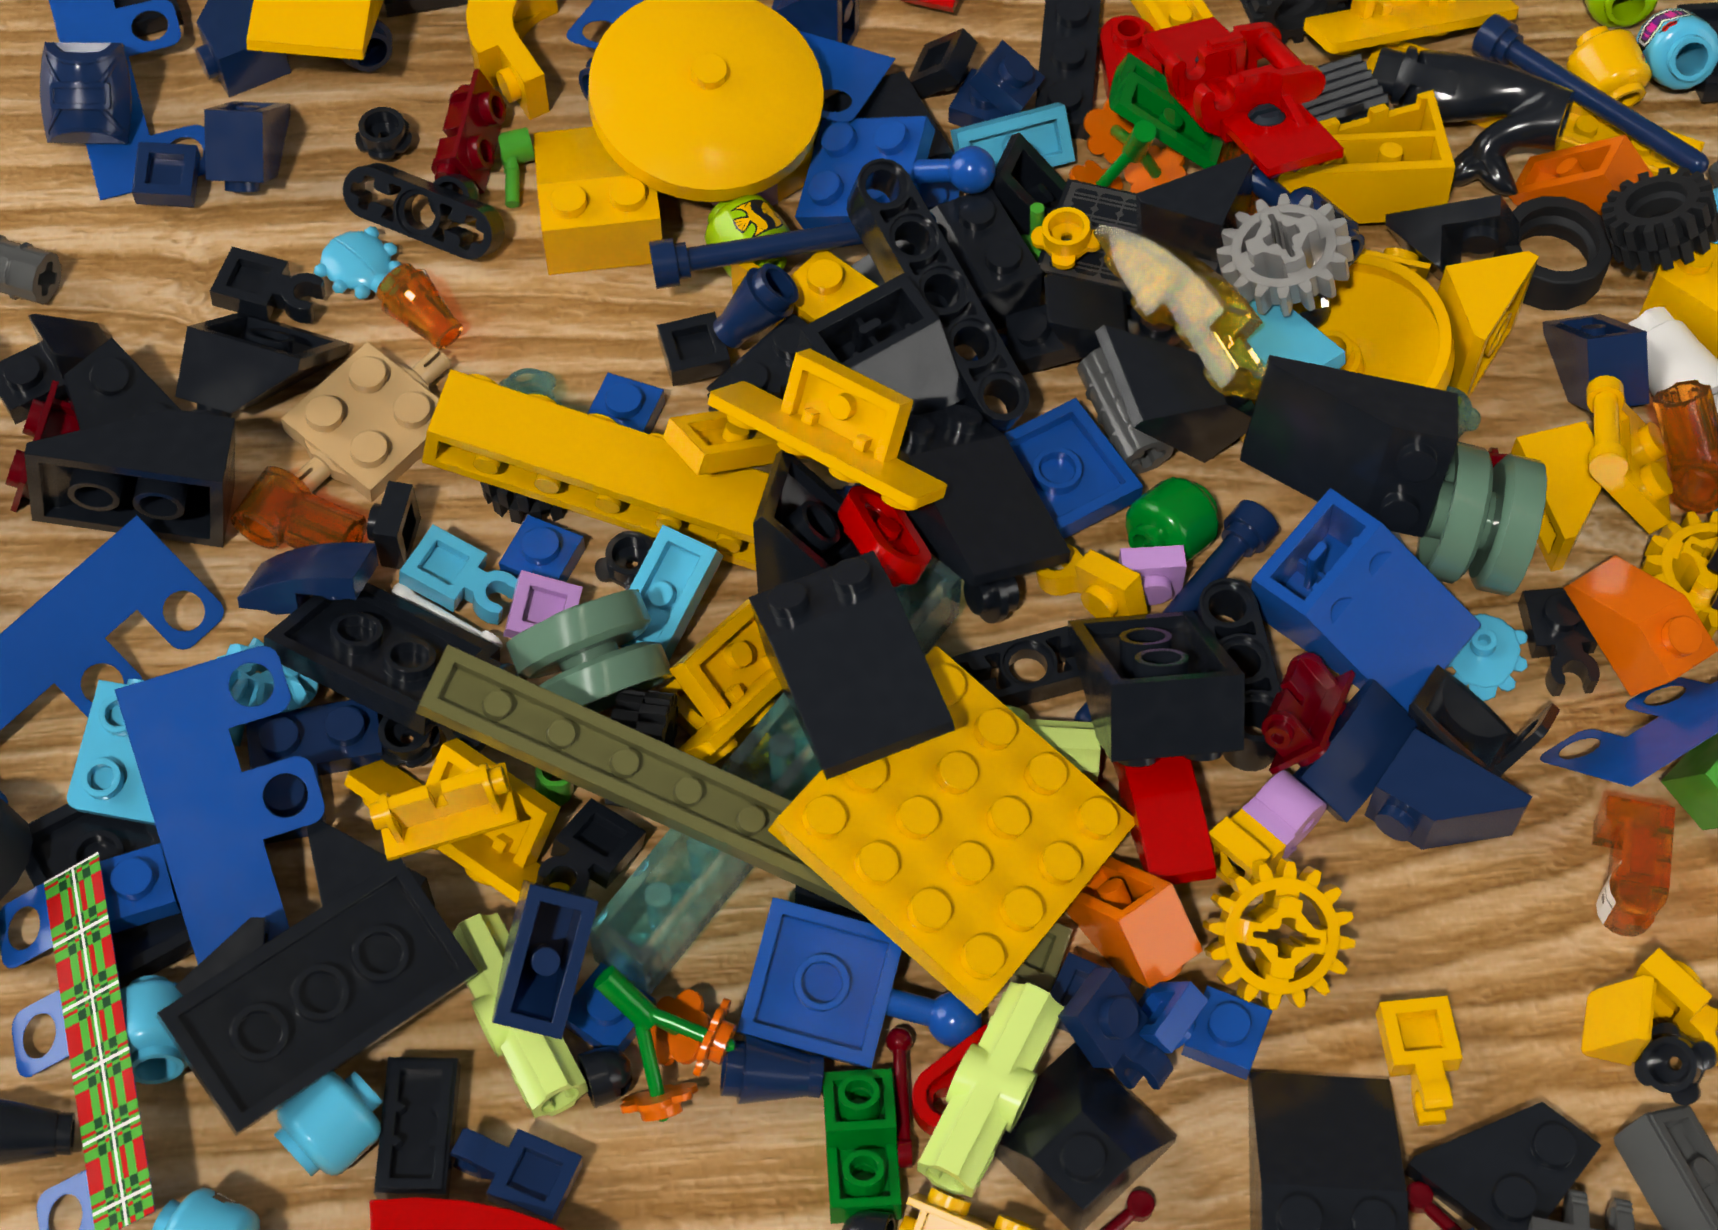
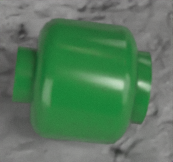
[1125,477,1219,564]

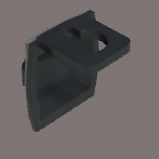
[1408,665,1560,777]

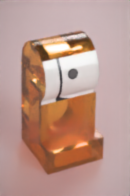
[1592,795,1675,937]

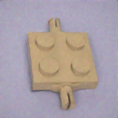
[281,342,451,502]

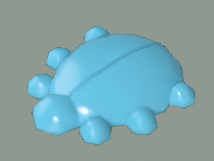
[314,226,403,299]
[1448,614,1528,702]

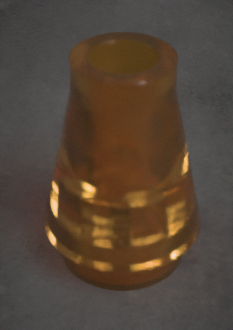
[376,263,463,350]

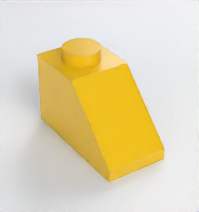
[1510,421,1603,572]

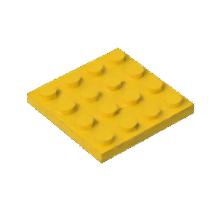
[768,645,1135,1015]

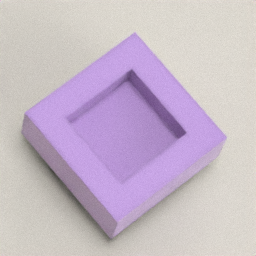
[1118,545,1187,605]
[503,570,583,638]

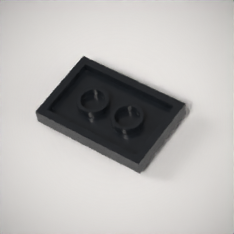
[25,803,194,989]

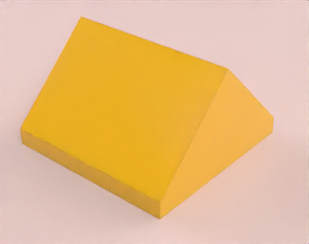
[1437,251,1539,411]

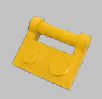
[1586,375,1673,535]

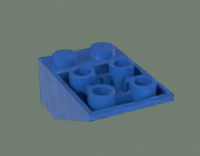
[1251,488,1481,713]

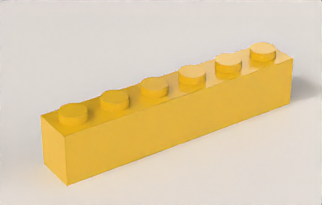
[422,369,770,571]

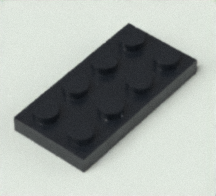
[156,857,478,1136]

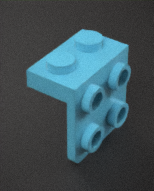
[67,679,246,825]

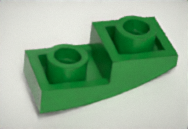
[823,1068,902,1224]

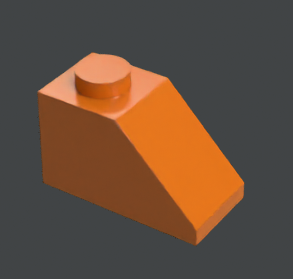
[1509,134,1653,217]
[1563,555,1718,697]
[1065,856,1203,988]

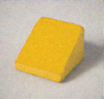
[1581,975,1657,1066]

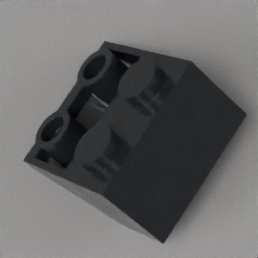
[797,272,966,415]

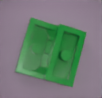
[1109,53,1223,169]

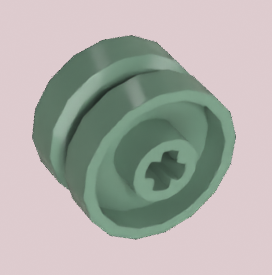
[1416,442,1547,597]
[506,589,673,713]

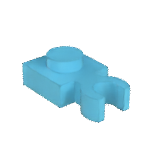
[399,524,517,625]

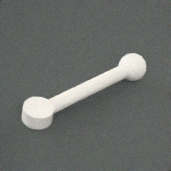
[392,582,503,649]

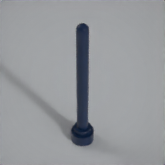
[1472,14,1709,174]
[649,212,936,289]
[1074,500,1279,722]

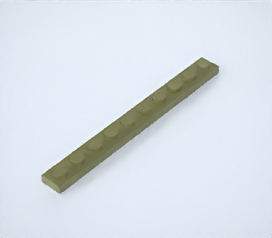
[416,645,1073,992]

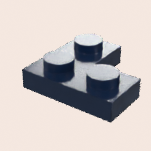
[246,700,383,844]

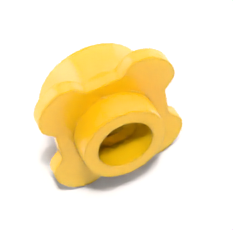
[1031,207,1103,270]

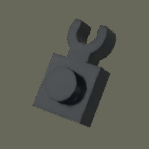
[210,246,326,323]
[1518,588,1600,696]
[536,798,646,895]

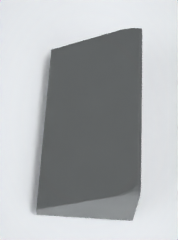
[1614,1105,1718,1230]

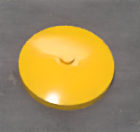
[588,0,824,202]
[1209,254,1455,442]

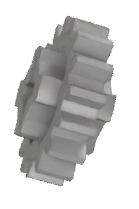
[1217,193,1354,317]

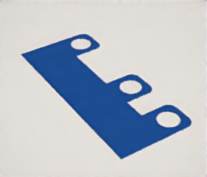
[115,646,325,965]
[1540,677,1718,787]

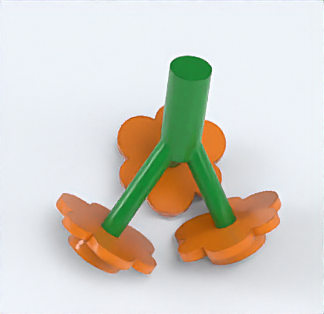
[1069,99,1188,193]
[594,965,736,1122]

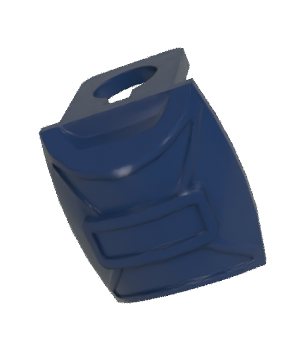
[40,42,132,144]

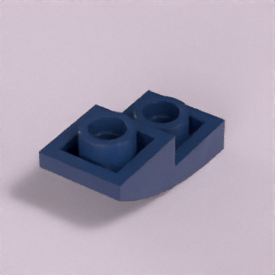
[237,542,379,615]
[1293,679,1417,822]

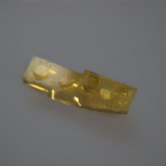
[1093,224,1265,400]

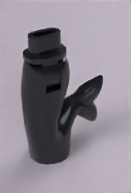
[1372,45,1575,196]

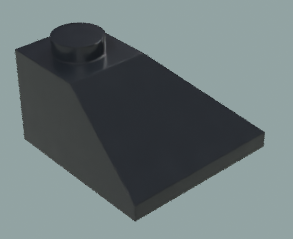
[175,313,350,417]
[1095,325,1256,463]
[753,450,861,594]
[995,1042,1176,1230]

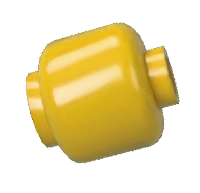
[1566,26,1652,108]

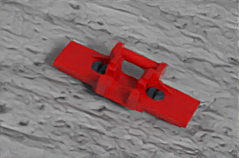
[1142,17,1344,179]

